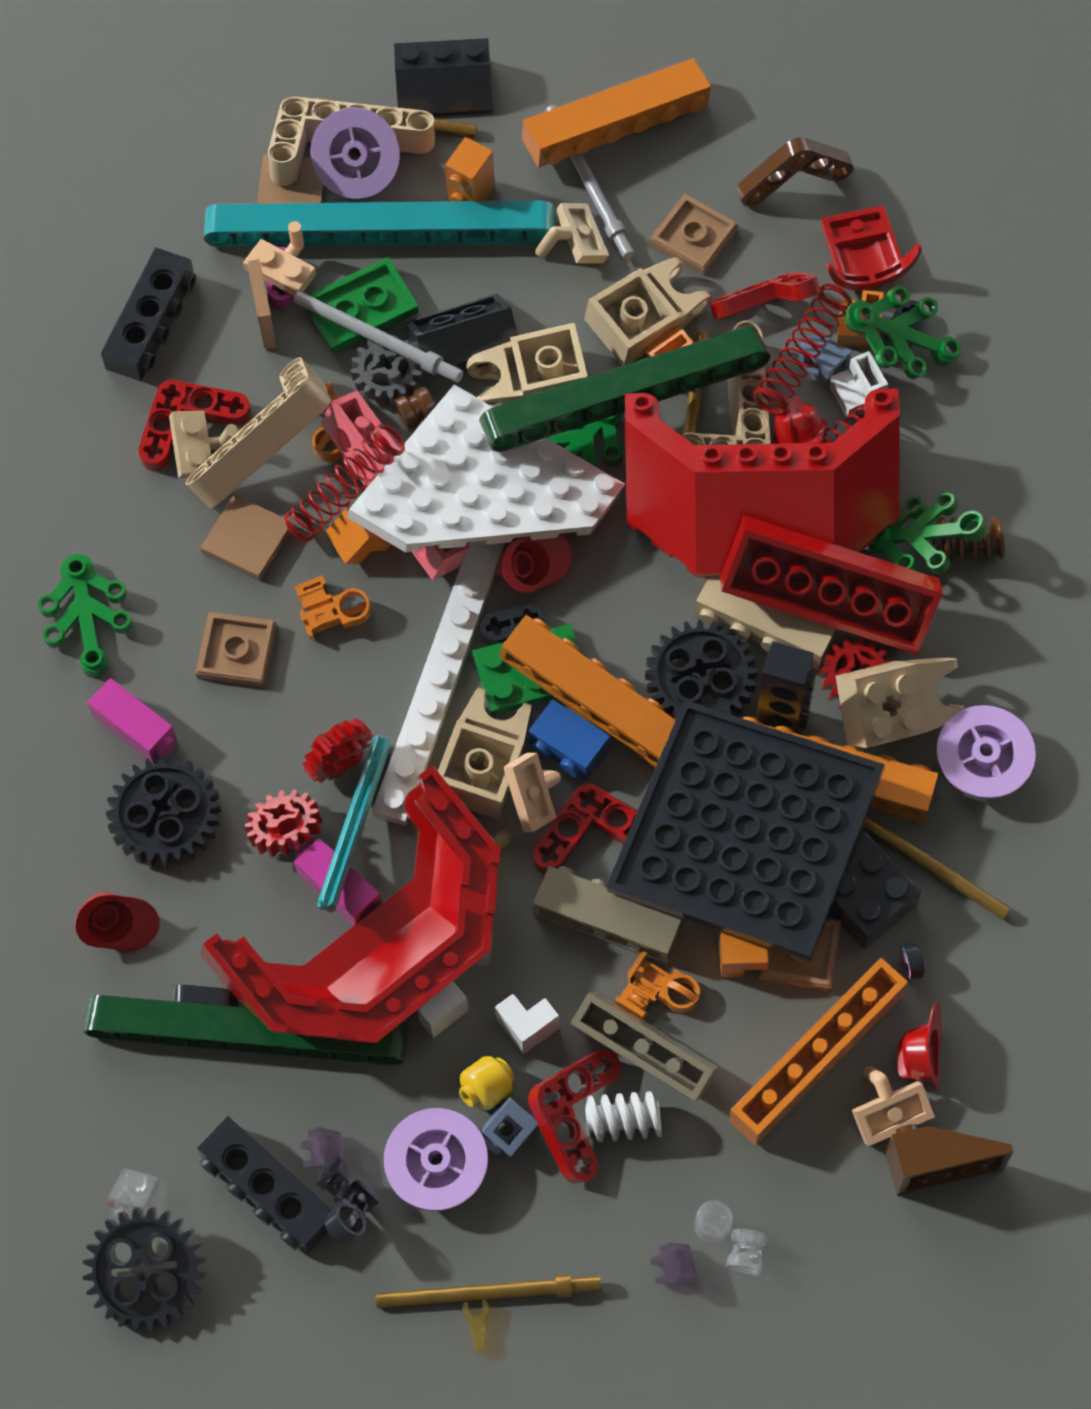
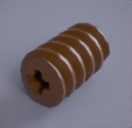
[931,517,1005,560]

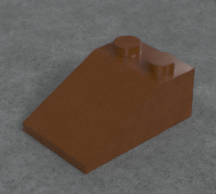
[885,1124,1014,1196]

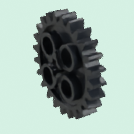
[645,620,757,719]
[106,756,222,868]
[82,1207,206,1331]

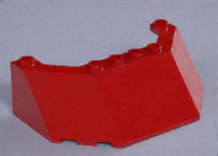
[625,389,900,578]
[200,765,501,1043]

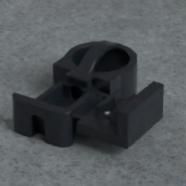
[316,1156,380,1245]

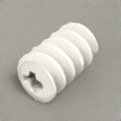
[585,1091,661,1142]

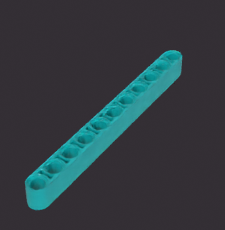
[204,200,555,247]

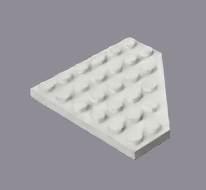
[347,385,625,552]

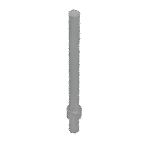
[545,105,635,260]
[294,291,463,383]

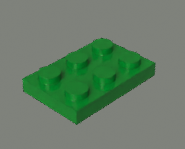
[305,257,419,354]
[472,623,580,716]

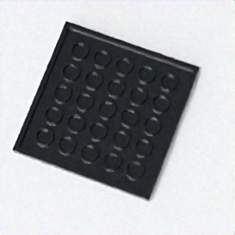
[606,700,885,961]

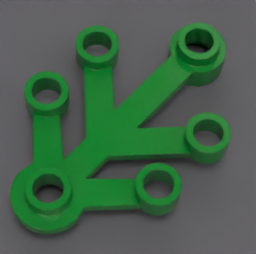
[845,286,961,379]
[547,413,623,467]
[865,492,988,574]
[37,554,132,678]

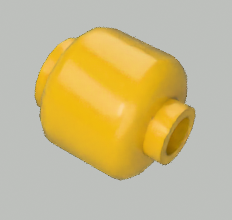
[459,1056,514,1111]

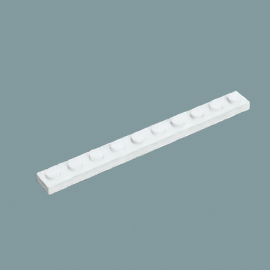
[372,541,507,826]

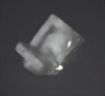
[106,1168,158,1224]

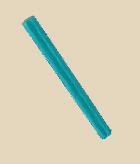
[317,735,391,913]

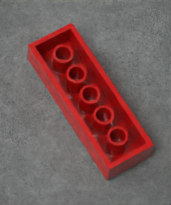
[720,515,943,655]

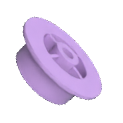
[311,107,400,199]
[936,705,1036,799]
[384,1108,488,1211]

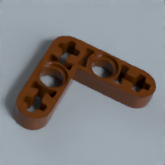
[736,137,854,206]

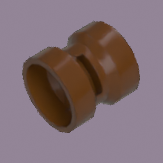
[394,387,435,430]

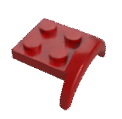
[821,205,922,290]

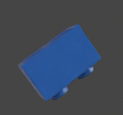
[528,699,610,781]

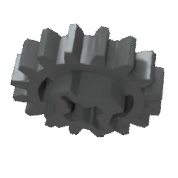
[351,336,423,405]

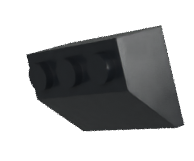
[394,38,493,116]
[405,293,518,375]

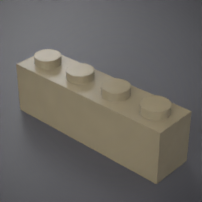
[533,866,683,965]
[570,991,720,1101]

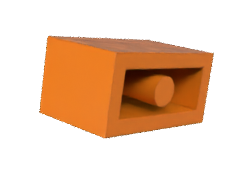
[445,137,495,201]

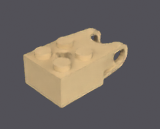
[584,257,712,366]
[466,322,588,407]
[836,658,965,748]
[438,688,532,820]

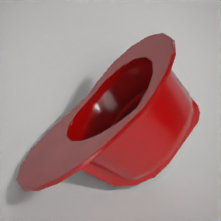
[771,396,828,444]
[496,533,572,593]
[75,892,160,951]
[897,1002,942,1090]

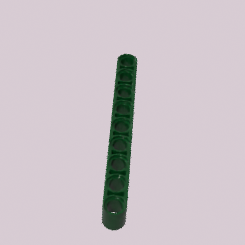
[479,326,771,452]
[84,995,408,1065]

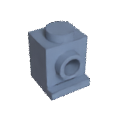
[798,334,852,388]
[479,1097,538,1157]

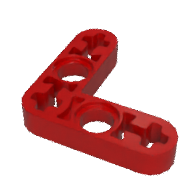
[709,272,821,319]
[138,380,251,471]
[533,784,637,874]
[528,1050,620,1184]

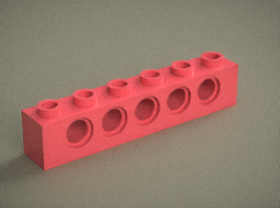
[321,390,470,581]

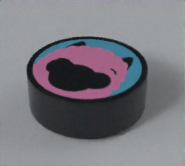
[901,942,924,980]

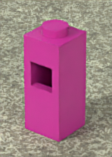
[87,678,177,764]
[294,838,382,926]

